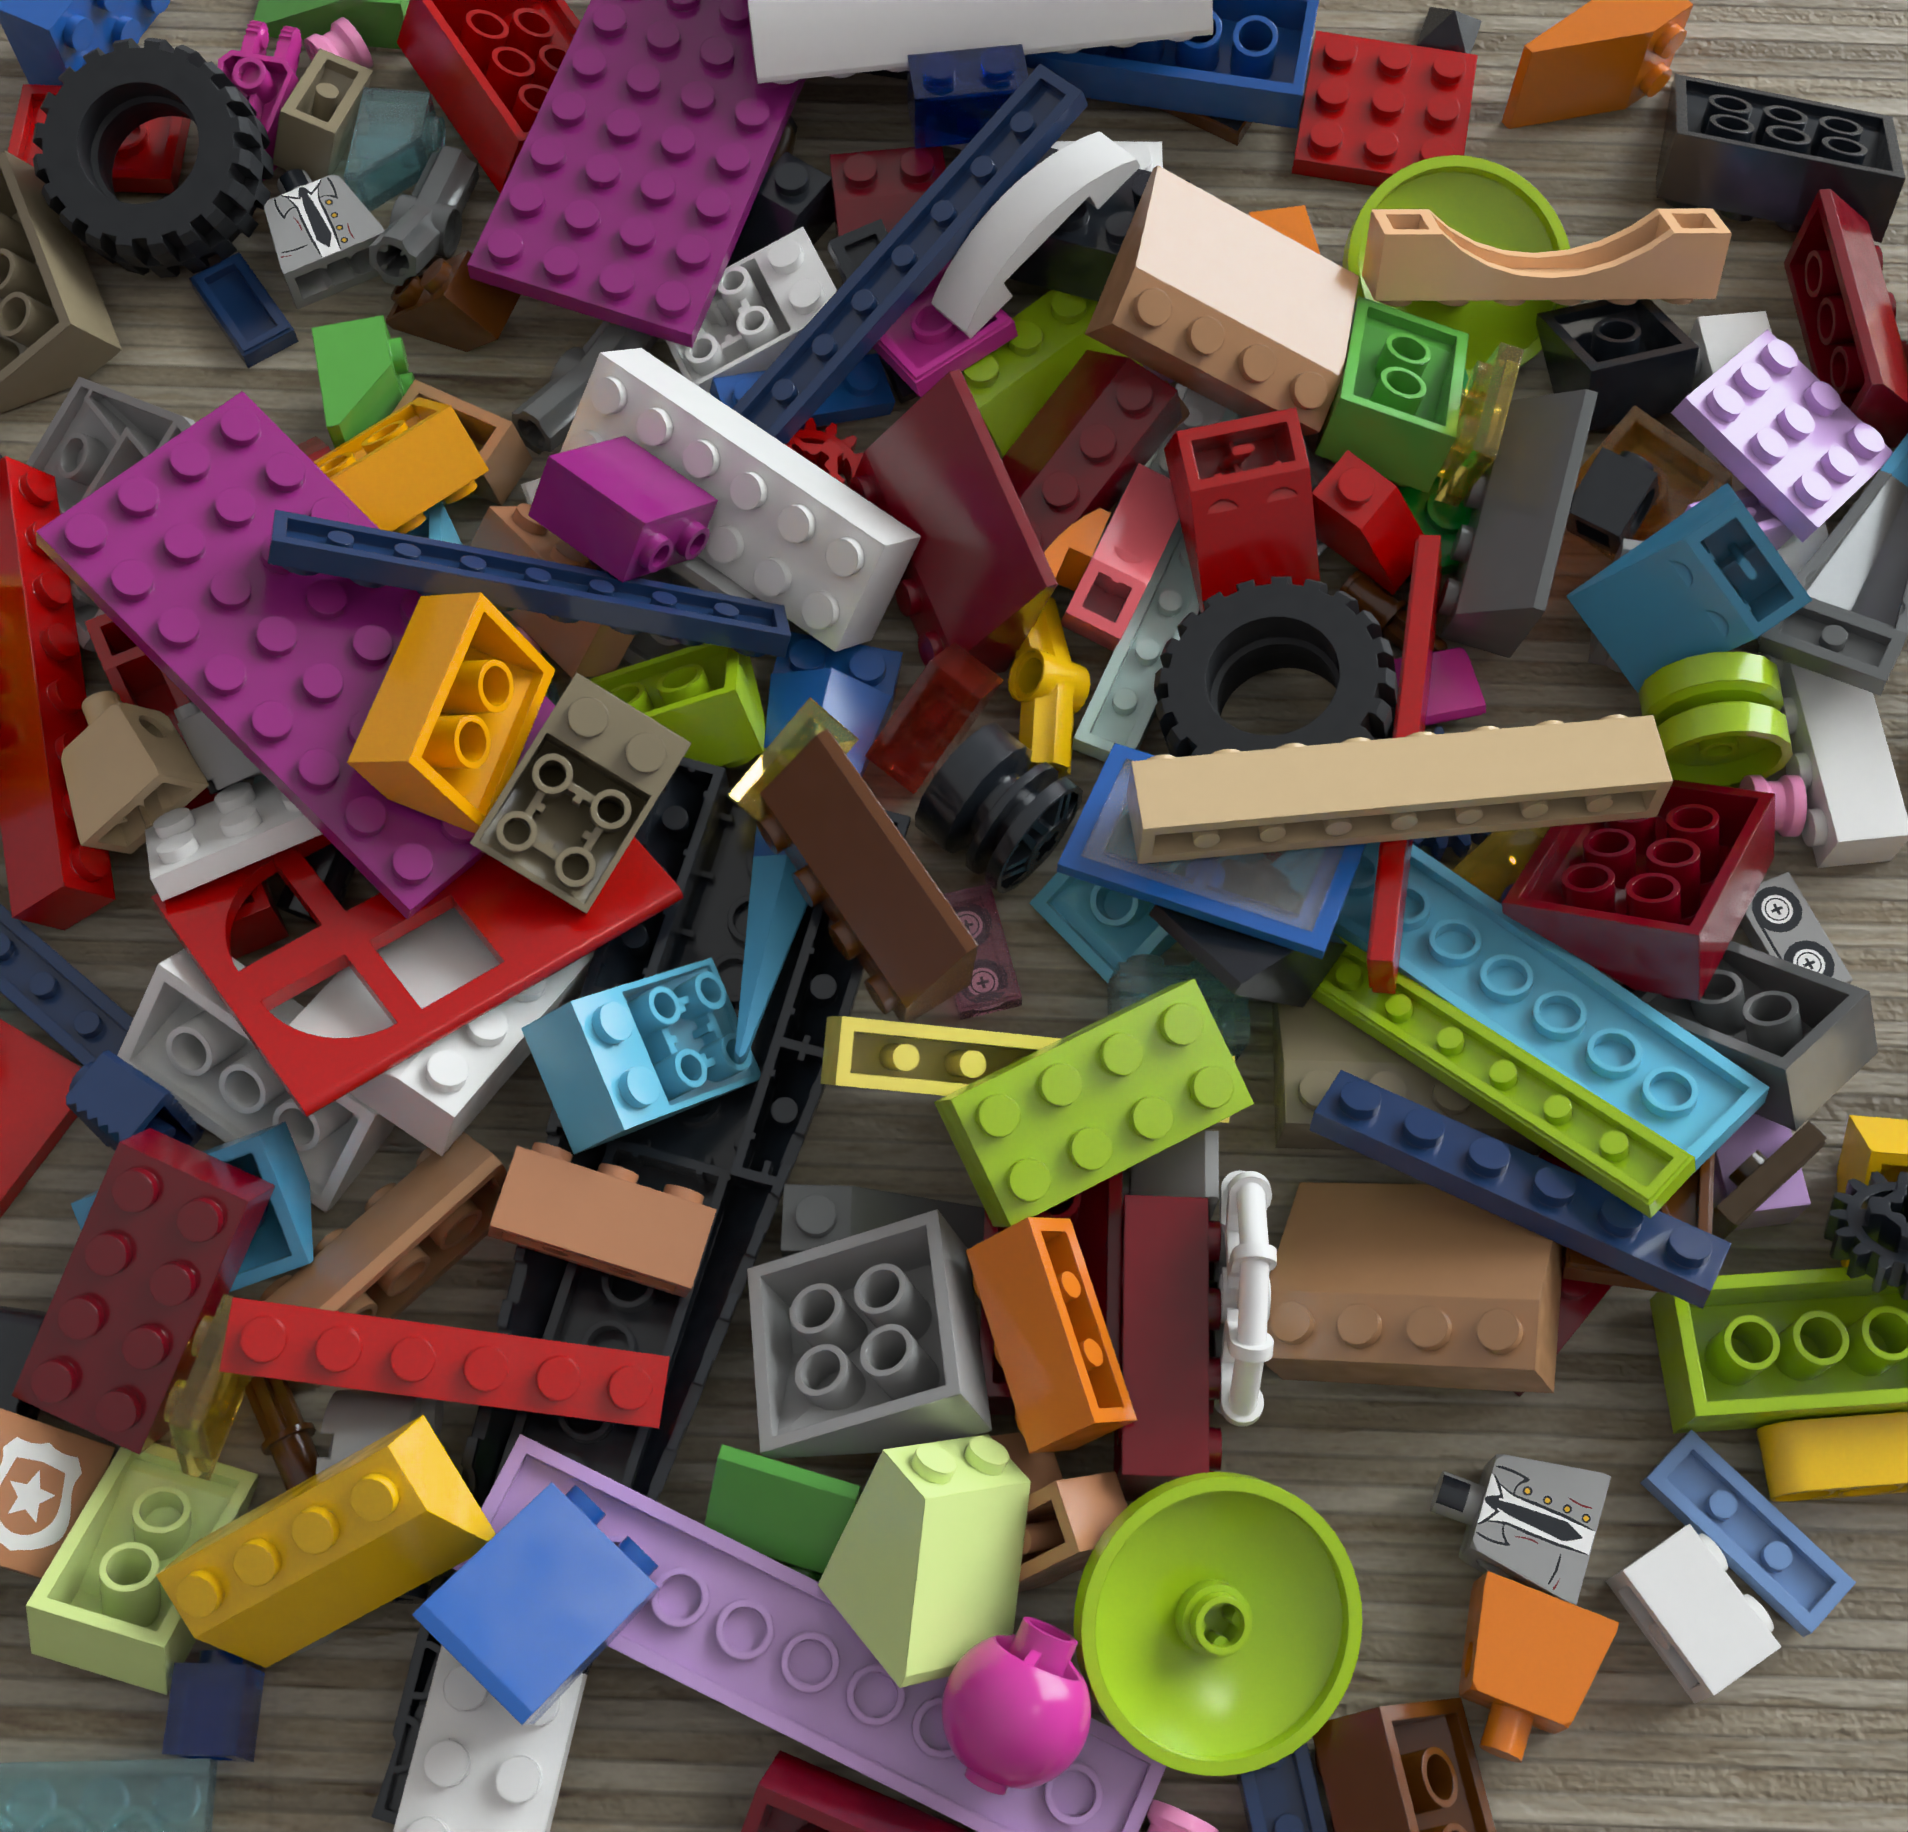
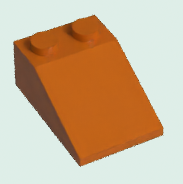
[1502,0,1693,129]

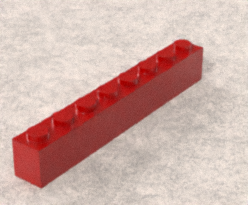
[0,456,116,931]

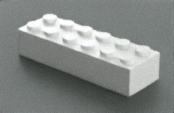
[560,348,921,652]

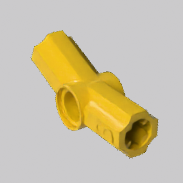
[1008,597,1090,778]

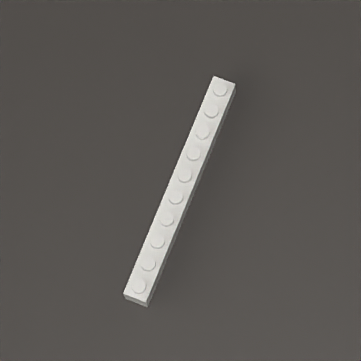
[1689,311,1908,868]

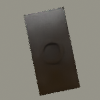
[1712,1120,1828,1239]

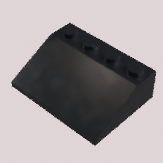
[1656,74,1906,243]

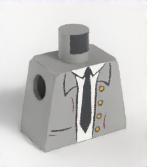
[264,169,384,309]
[1430,1454,1611,1605]

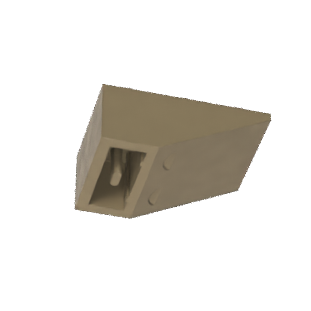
[470,672,691,914]

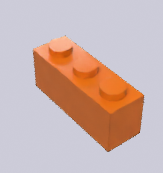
[966,1217,1137,1454]

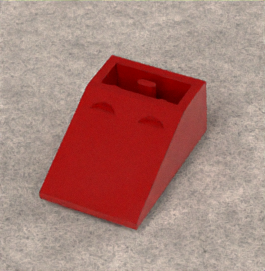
[1164,407,1320,613]

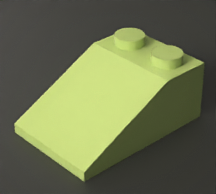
[26,1443,258,1695]

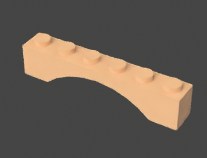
[1362,208,1732,307]

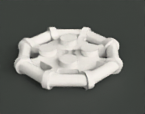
[1213,1170,1277,1427]

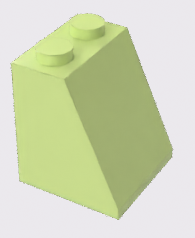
[818,1434,1031,1688]

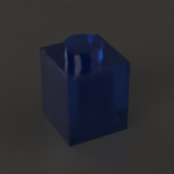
[162,1650,265,1762]

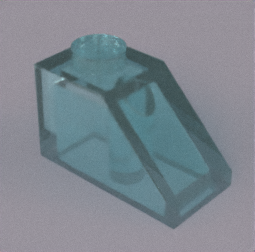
[344,87,446,212]

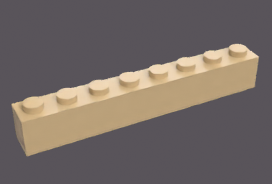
[1127,714,1673,864]

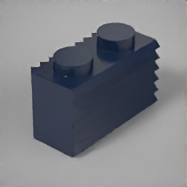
[66,1050,204,1151]

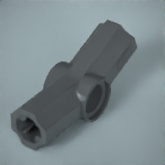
[369,146,479,286]
[512,321,659,455]

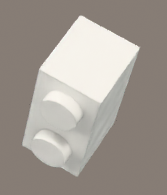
[1606,1523,1781,1704]

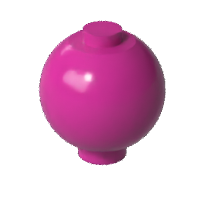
[942,1617,1091,1795]

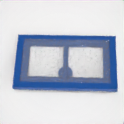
[1057,743,1367,959]

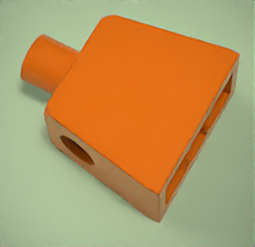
[1459,1571,1619,1763]

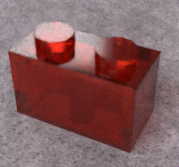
[865,642,1004,794]

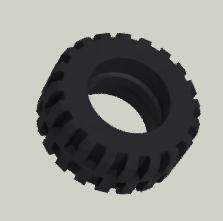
[32,38,274,278]
[1154,577,1398,757]

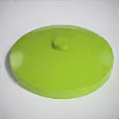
[1343,155,1570,386]
[1073,1472,1363,1776]

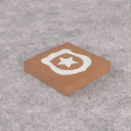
[0,1408,115,1580]

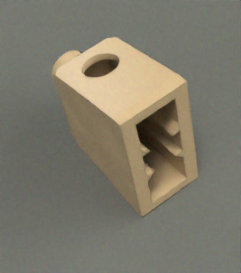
[61,691,209,854]

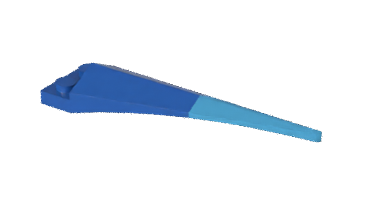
[735,632,903,1065]

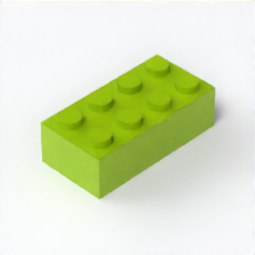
[934,978,1254,1227]
[1649,1267,1908,1434]

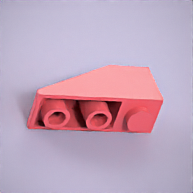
[1061,463,1179,651]

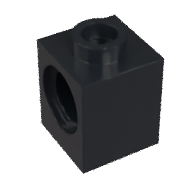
[1566,447,1659,555]

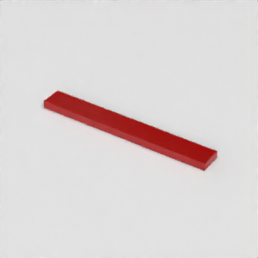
[1366,535,1442,994]

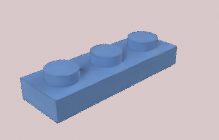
[1640,1429,1856,1637]

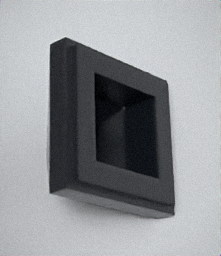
[1416,7,1482,54]

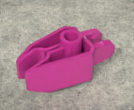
[218,20,302,181]

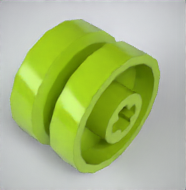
[1638,651,1793,788]

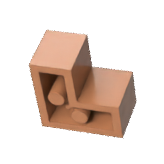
[990,1432,1128,1592]

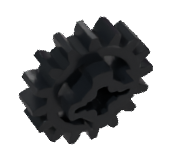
[1824,1171,1908,1300]

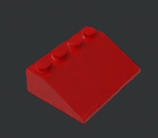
[397,0,580,194]

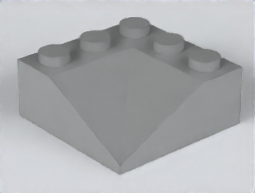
[747,1209,992,1459]

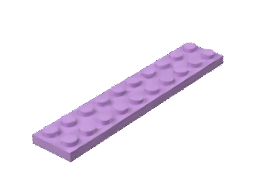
[453,1434,1166,1832]

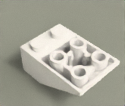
[666,227,837,392]

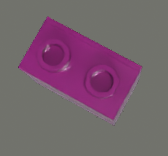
[528,436,718,583]

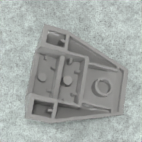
[26,377,195,652]

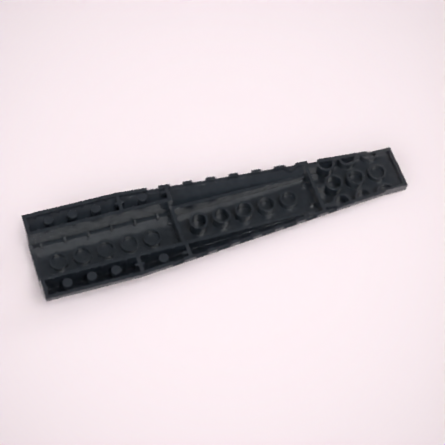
[371,757,911,1825]

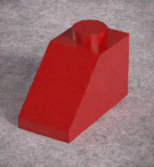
[1312,450,1424,595]

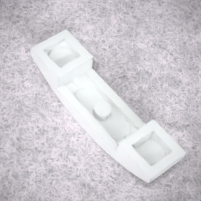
[931,131,1140,339]

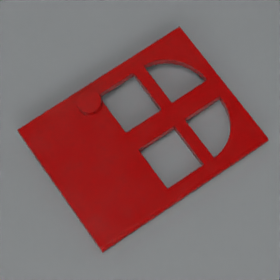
[151,834,684,1117]

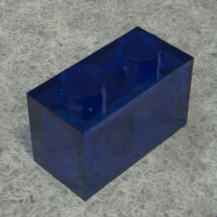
[907,44,1028,148]

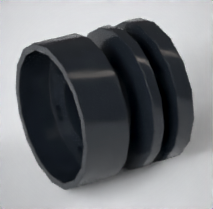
[915,722,1083,894]

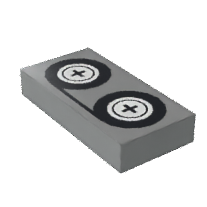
[1740,872,1853,984]

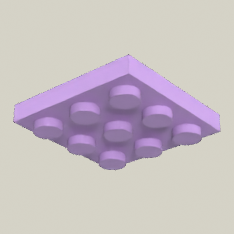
[1671,329,1893,542]

